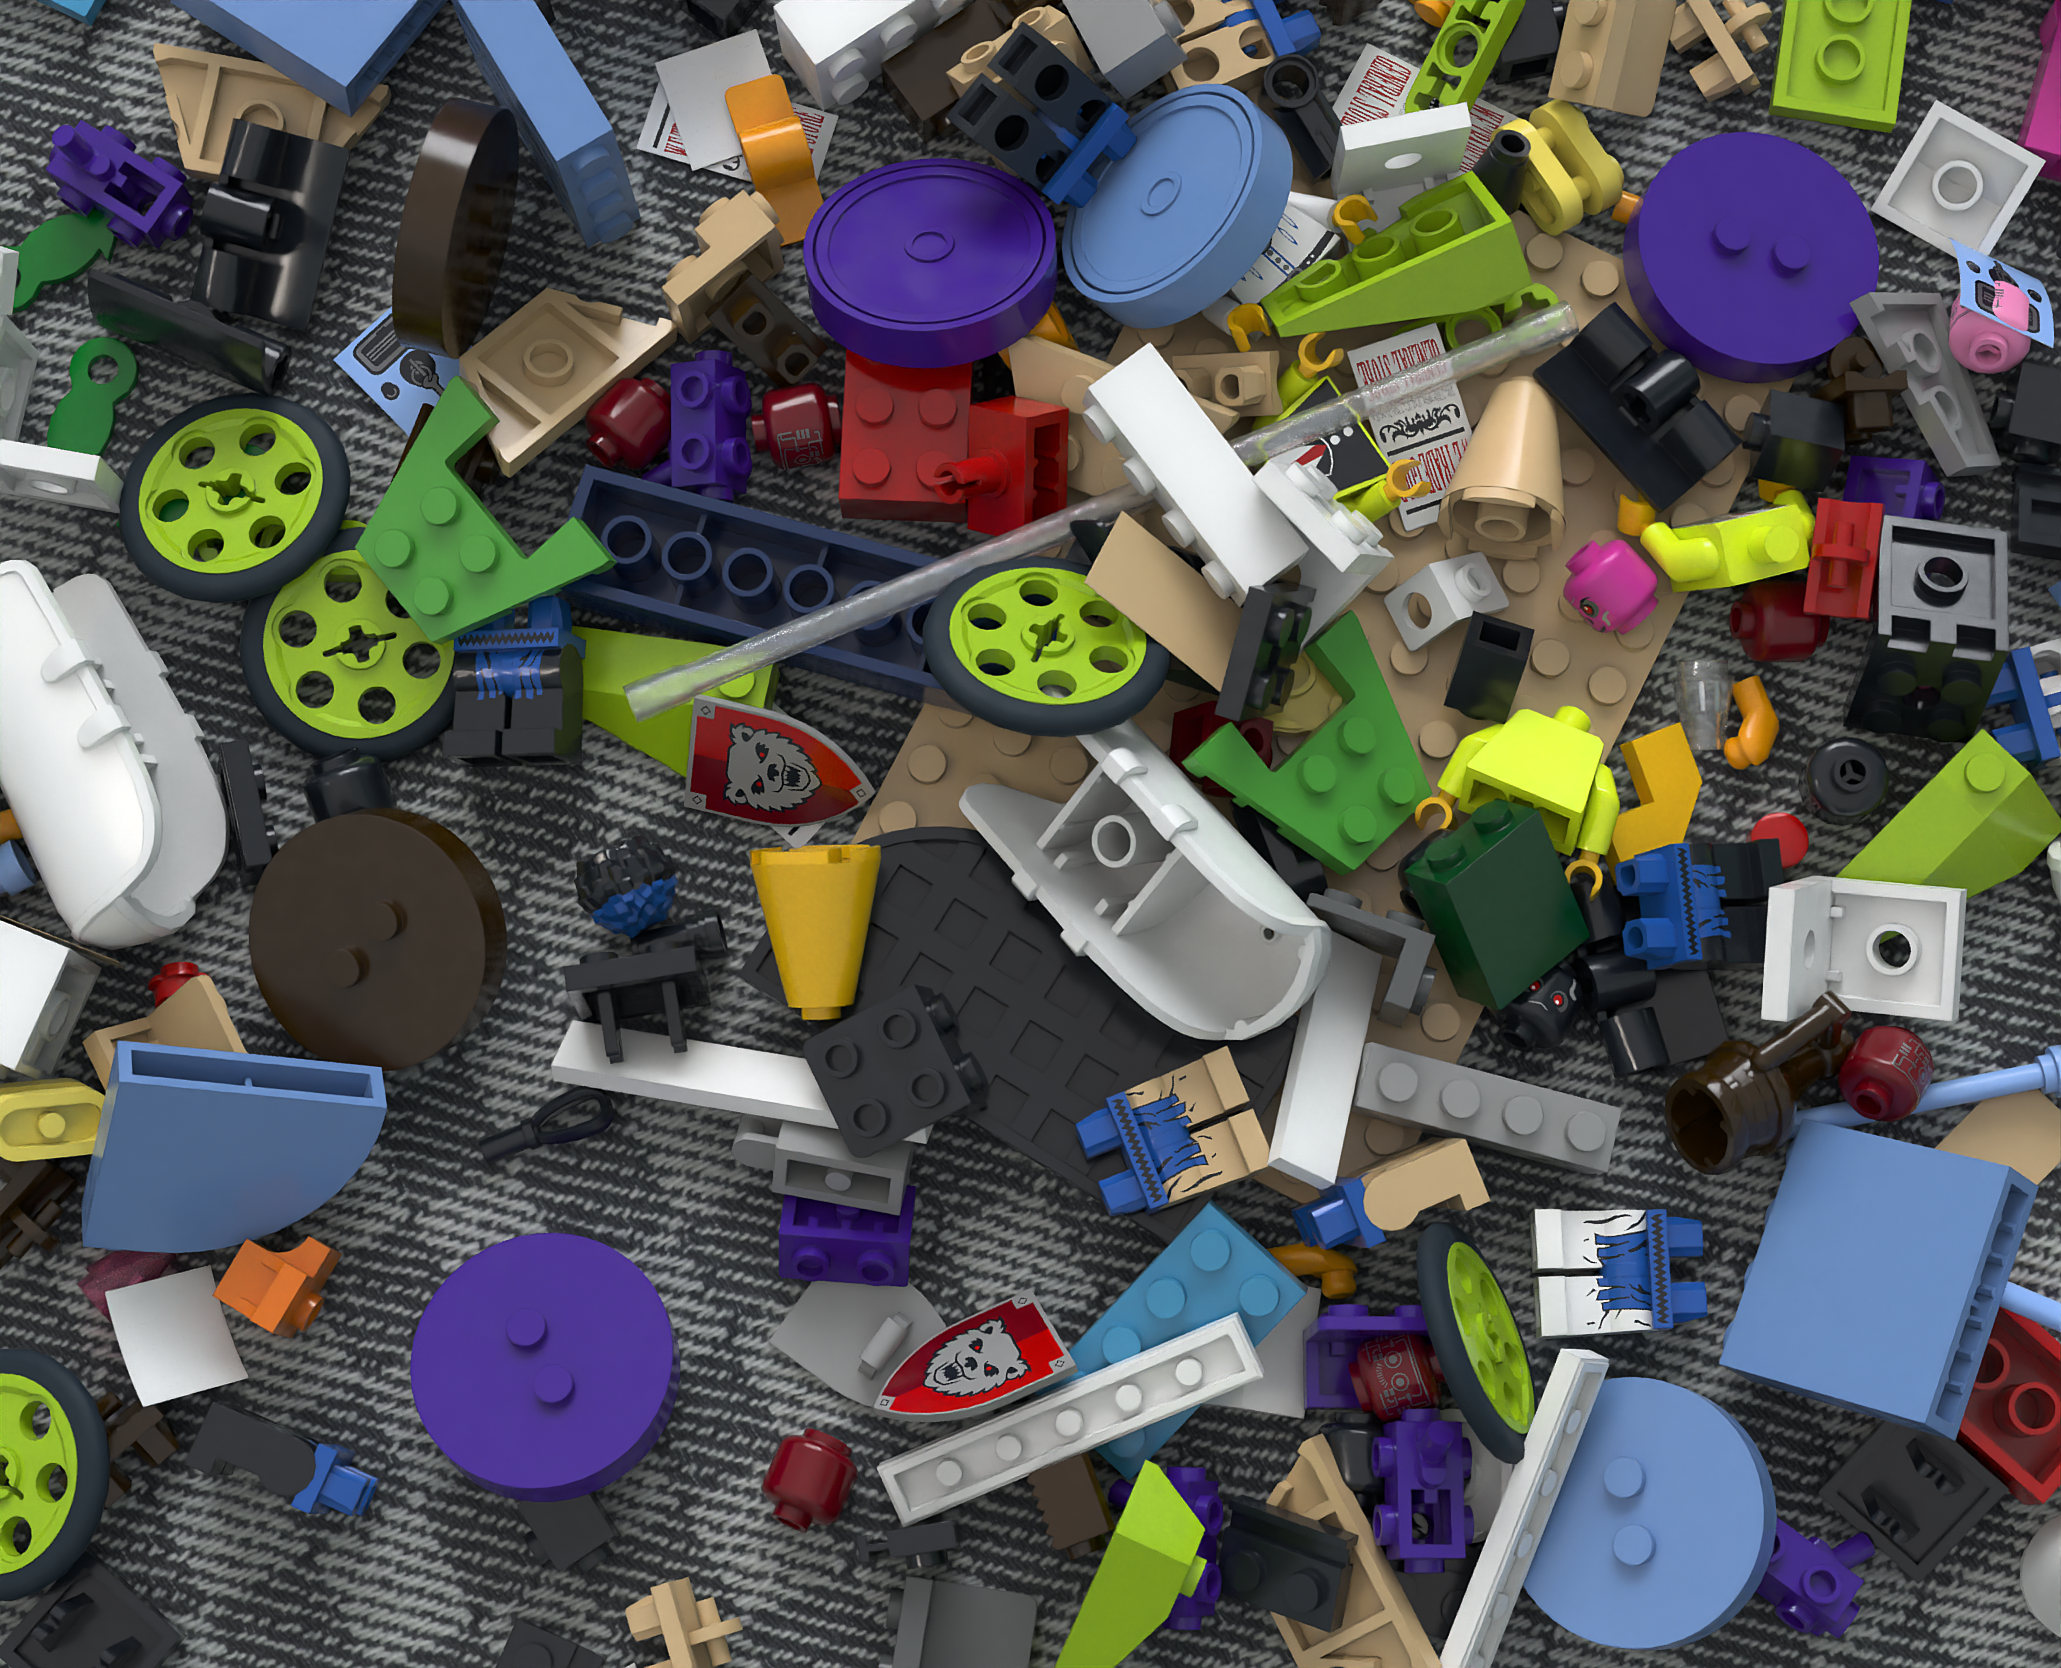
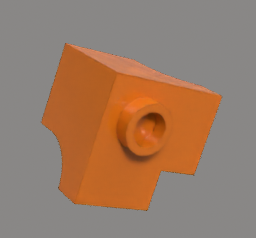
[212,1236,342,1338]

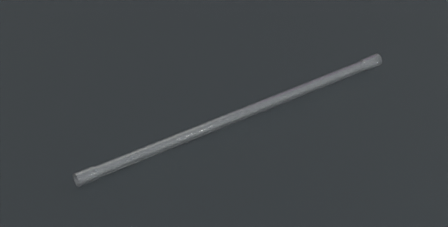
[623,300,1579,723]

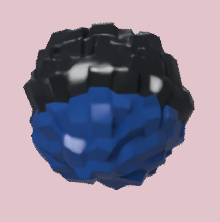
[574,835,678,938]

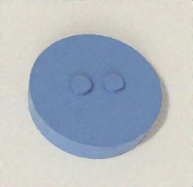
[1062,83,1293,329]
[1523,1377,1777,1651]

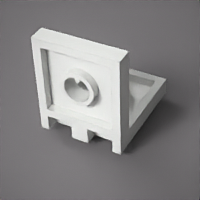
[1330,102,1472,255]
[0,315,124,513]
[1251,460,1395,656]
[1761,875,1967,1022]

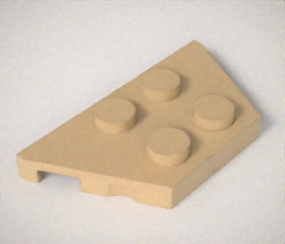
[153,43,391,182]
[459,288,677,478]
[1008,333,1240,515]
[1266,1433,1443,1668]

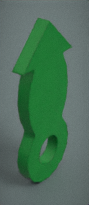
[1,209,118,314]
[47,337,140,457]

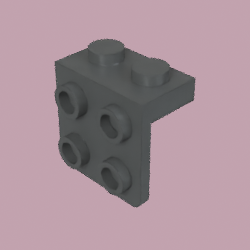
[1306,888,1437,1028]
[879,1575,1038,1668]

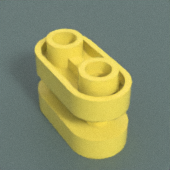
[1490,99,1624,236]
[0,1078,105,1162]

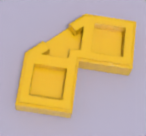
[1604,722,1702,885]

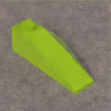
[1260,170,1533,338]
[571,626,780,779]
[1835,729,2061,944]
[1054,1459,1207,1668]

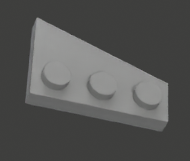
[1849,292,2002,477]

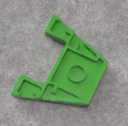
[355,375,617,645]
[1181,610,1433,876]

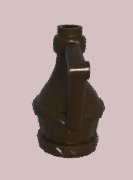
[1665,990,1854,1175]

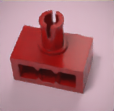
[933,395,1069,543]

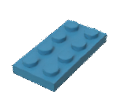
[1034,1199,1308,1481]

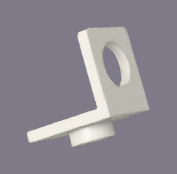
[1384,552,1509,652]

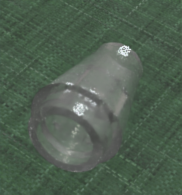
[1671,660,1735,751]

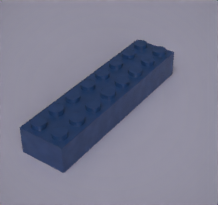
[555,464,1058,716]

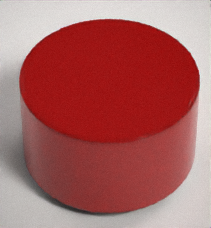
[1746,812,1809,873]

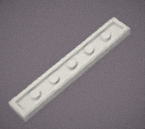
[551,1020,934,1144]
[877,1312,1265,1528]
[1439,1348,1609,1668]

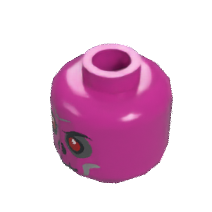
[1563,540,1659,635]

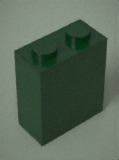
[1404,798,1590,1011]

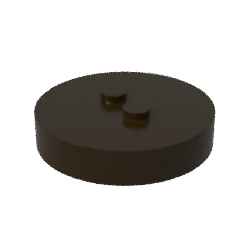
[392,97,519,359]
[248,808,507,1072]

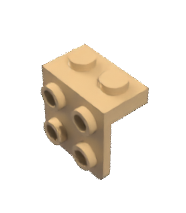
[1548,0,1677,117]
[82,975,249,1092]

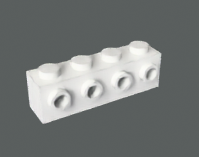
[1082,342,1310,607]

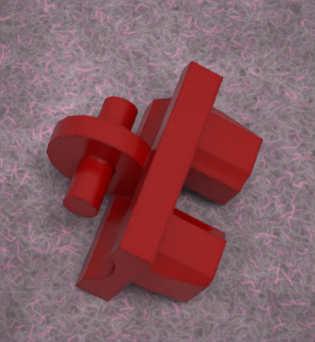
[1803,498,1885,621]

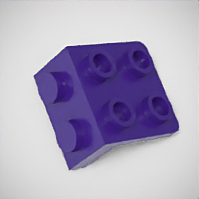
[1303,1304,1438,1410]

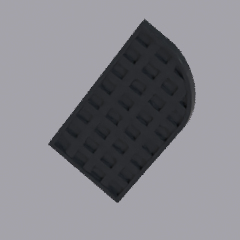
[738,826,1299,1244]

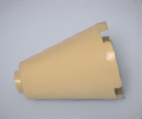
[1437,376,1566,560]

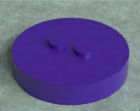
[1623,132,1879,383]
[803,158,1058,368]
[410,1233,680,1502]

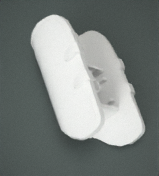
[0,560,230,950]
[959,684,1333,1040]

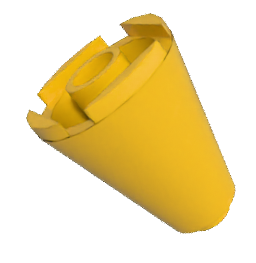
[750,844,881,1020]

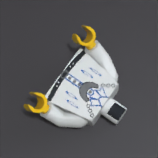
[1202,191,1379,352]

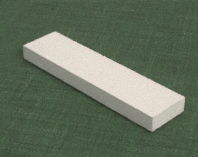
[1267,930,1382,1190]

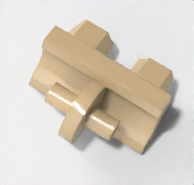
[1669,0,1772,102]
[1172,350,1283,417]
[625,1577,743,1668]

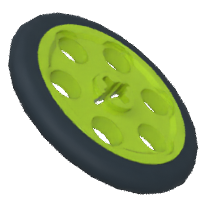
[119,392,351,603]
[239,527,458,762]
[923,556,1170,738]
[1416,1222,1538,1464]
[0,1349,110,1601]

